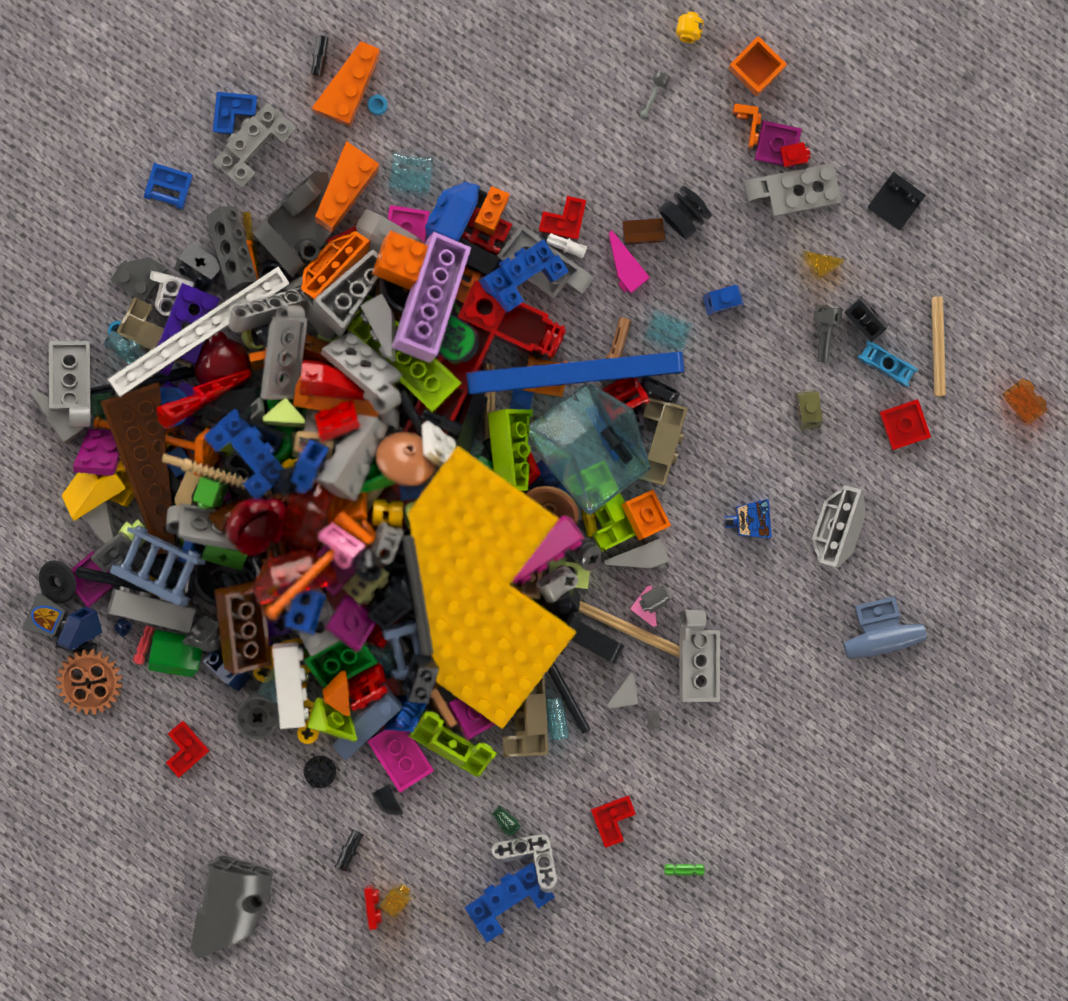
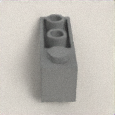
[360,294,396,362]

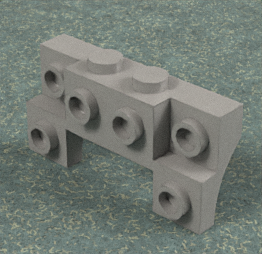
[213,103,297,189]

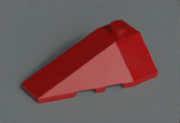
[300,360,368,401]

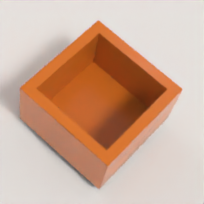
[728,36,787,97]
[372,230,428,290]

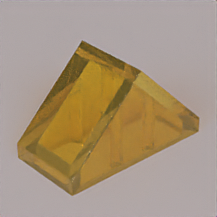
[802,251,844,281]

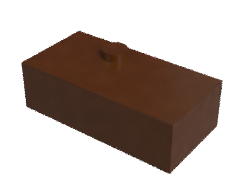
[215,582,272,674]

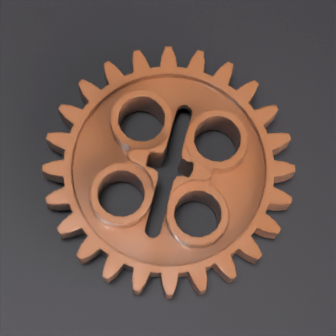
[56,649,123,715]

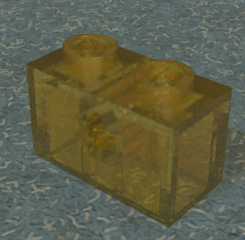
[379,883,412,919]

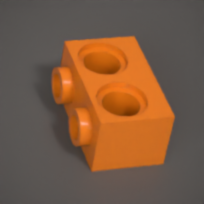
[474,186,510,236]

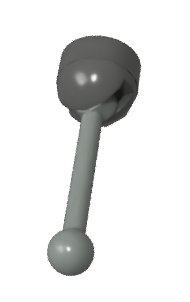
[640,70,671,118]

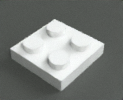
[422,421,456,468]

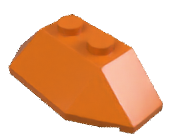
[301,231,371,300]

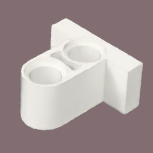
[150,271,194,316]

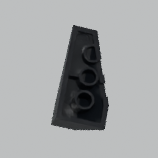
[191,387,269,419]

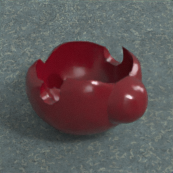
[194,331,252,391]
[226,498,286,556]

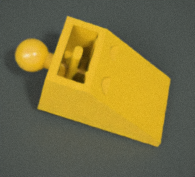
[61,459,126,521]

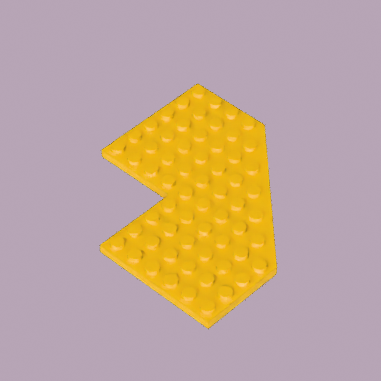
[408,446,576,729]

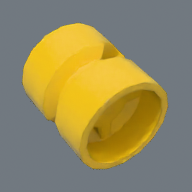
[373,499,403,528]

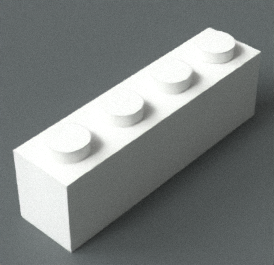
[273,642,309,729]

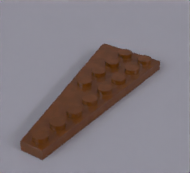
[101,382,177,555]

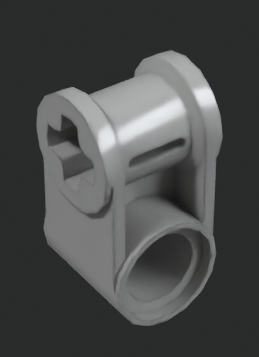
[370,522,403,564]
[536,565,578,603]

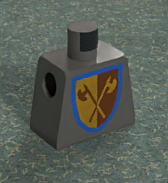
[22,593,68,637]

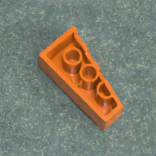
[315,141,379,233]

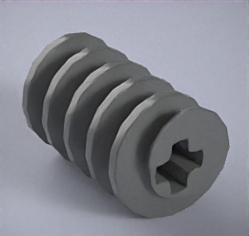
[567,529,601,571]

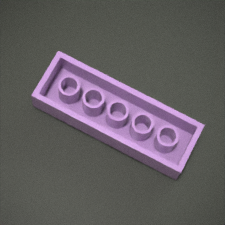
[392,232,471,363]

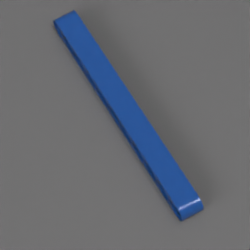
[466,352,685,394]

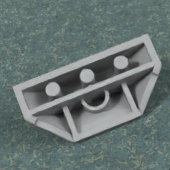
[356,209,425,254]
[812,485,866,568]

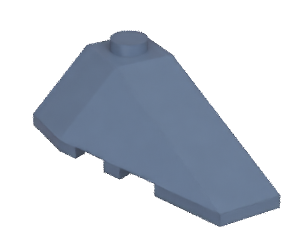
[332,683,404,760]

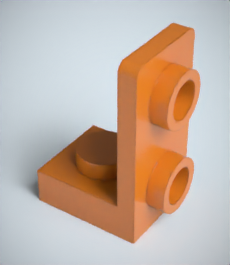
[732,103,762,150]

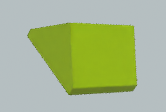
[307,697,357,742]

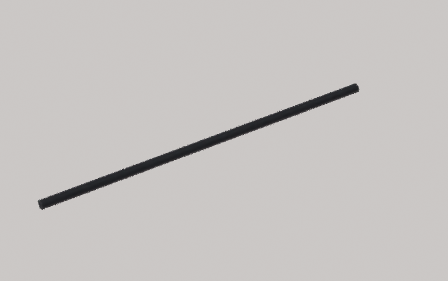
[399,390,591,734]

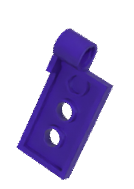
[156,283,220,376]

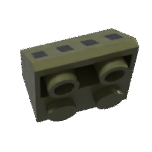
[342,568,389,605]

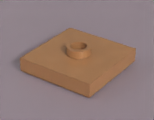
[429,688,457,727]

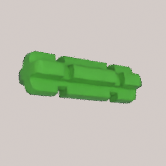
[664,864,705,876]

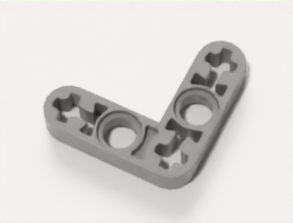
[492,834,558,893]

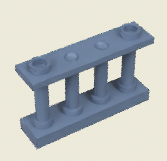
[110,525,206,606]
[380,618,422,680]

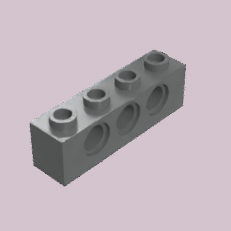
[206,206,257,291]

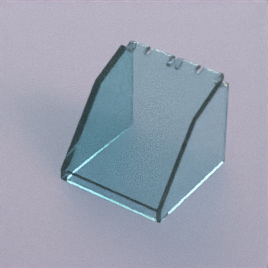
[528,384,651,515]

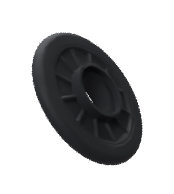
[39,560,76,603]

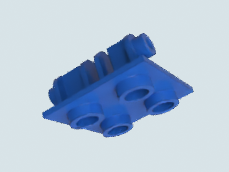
[384,695,427,732]

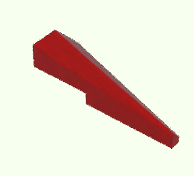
[156,369,252,430]

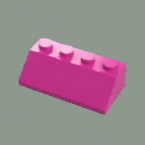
[512,516,585,585]

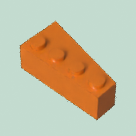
[312,41,381,127]

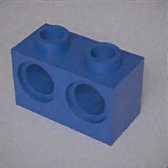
[285,588,326,636]

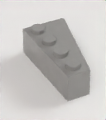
[312,249,379,337]
[314,414,388,501]
[106,586,195,633]

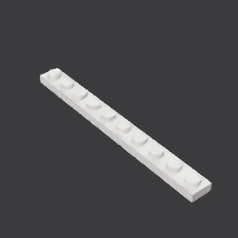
[108,267,290,397]

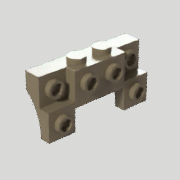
[116,297,193,368]
[625,397,688,486]
[502,674,548,757]

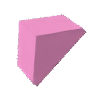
[630,586,657,627]

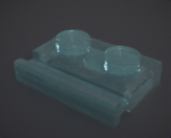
[644,310,692,352]

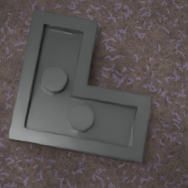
[91,531,147,573]

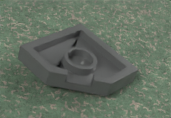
[110,257,167,302]

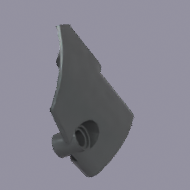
[251,171,331,277]
[190,856,273,958]

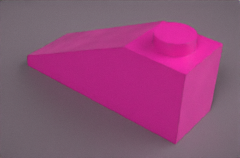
[608,230,650,295]

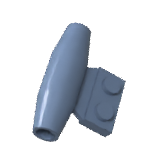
[843,596,927,658]

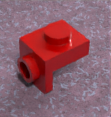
[780,142,811,168]

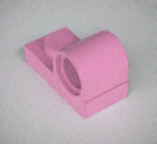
[319,523,365,569]

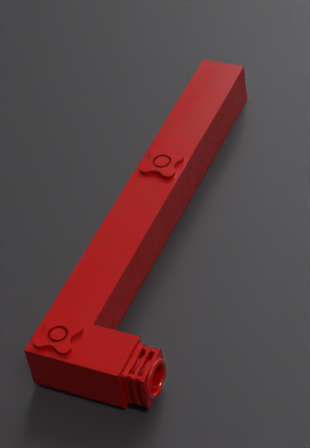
[326,280,566,611]

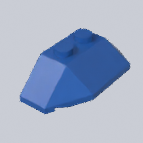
[425,182,480,242]

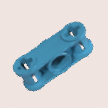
[857,340,918,388]

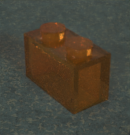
[1001,378,1048,426]

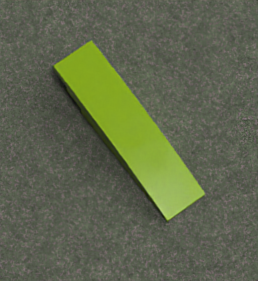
[346,295,461,412]

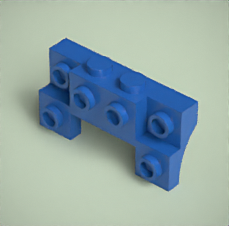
[479,239,569,312]
[203,409,284,499]
[465,861,555,943]

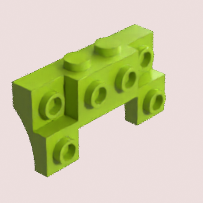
[565,461,636,552]
[408,711,497,778]

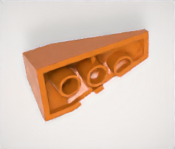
[293,375,379,418]

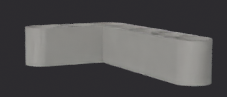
[228,287,337,339]

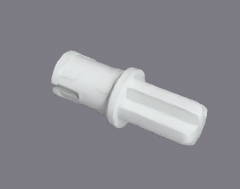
[546,234,587,259]

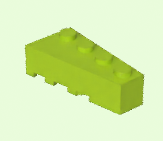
[488,409,533,491]

